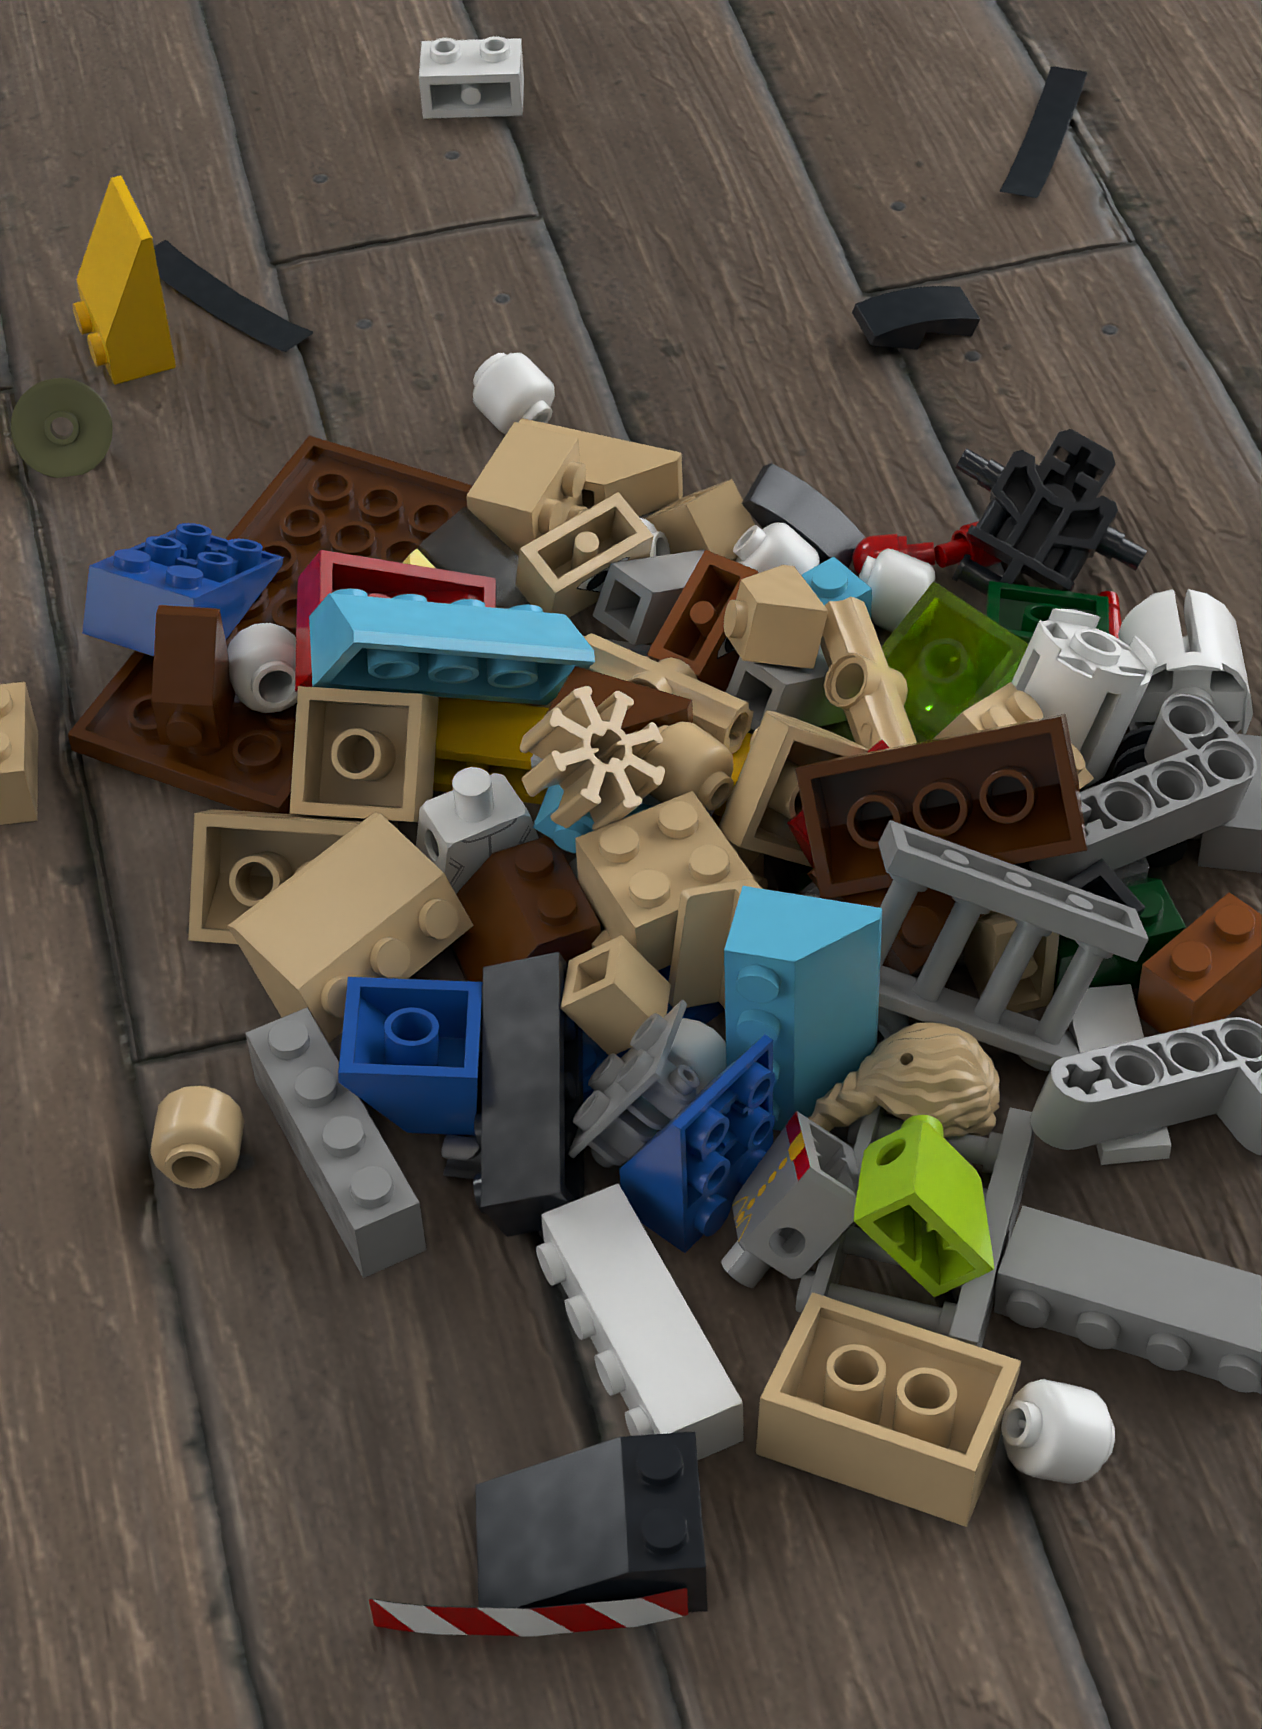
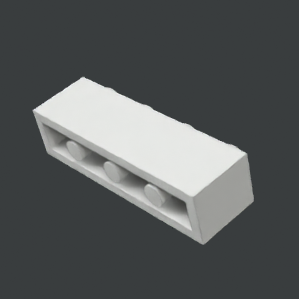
[536,1183,744,1460]

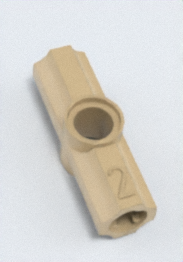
[820,597,917,749]
[584,633,754,754]

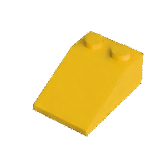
[72,175,176,385]

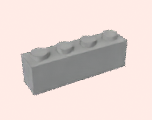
[246,1007,426,1278]
[994,1206,1262,1394]

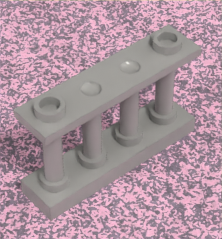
[878,820,1149,1071]
[796,1106,1035,1348]

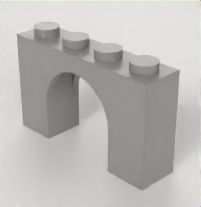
[592,549,847,731]

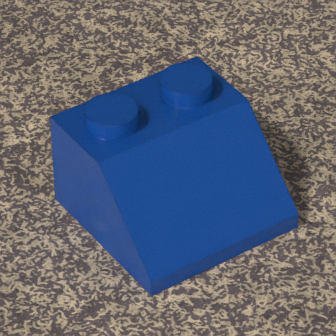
[338,977,483,1135]

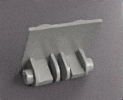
[568,999,700,1168]

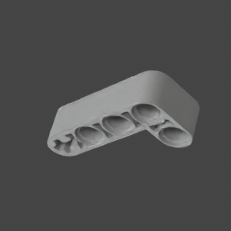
[1029,694,1257,883]
[1030,1017,1262,1156]

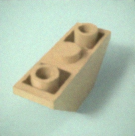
[519,418,683,517]

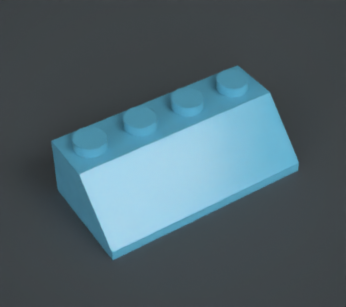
[309,588,595,705]
[724,886,882,1131]

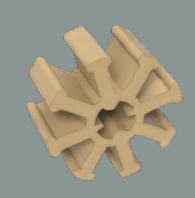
[520,686,665,830]

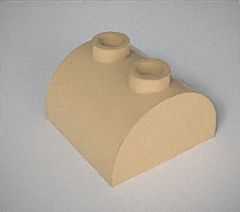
[718,710,869,867]

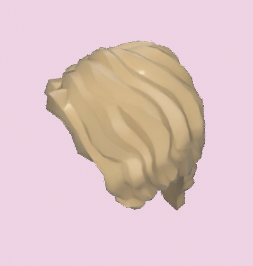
[808,1022,1000,1138]

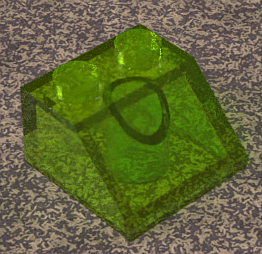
[881,581,1029,740]

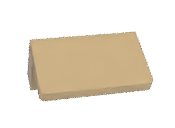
[668,878,762,1008]

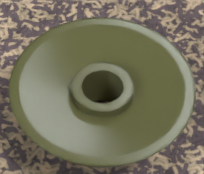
[11,378,113,478]

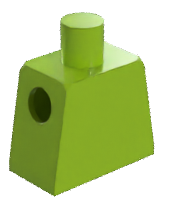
[854,1115,994,1297]

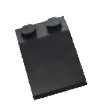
[475,1432,708,1613]

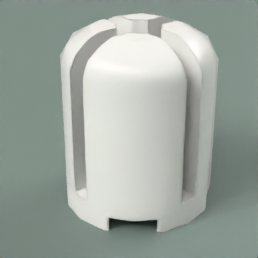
[1118,589,1253,734]
[1011,608,1157,789]

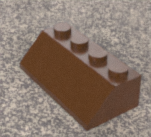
[795,714,1088,899]

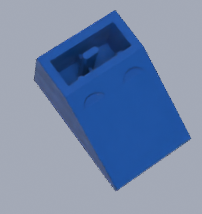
[82,523,283,656]
[619,1034,775,1253]

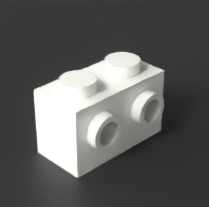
[419,36,524,119]

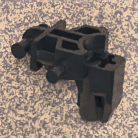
[952,429,1148,595]

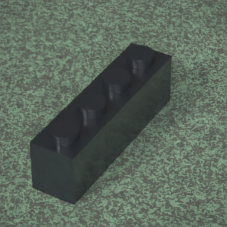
[473,952,584,1237]

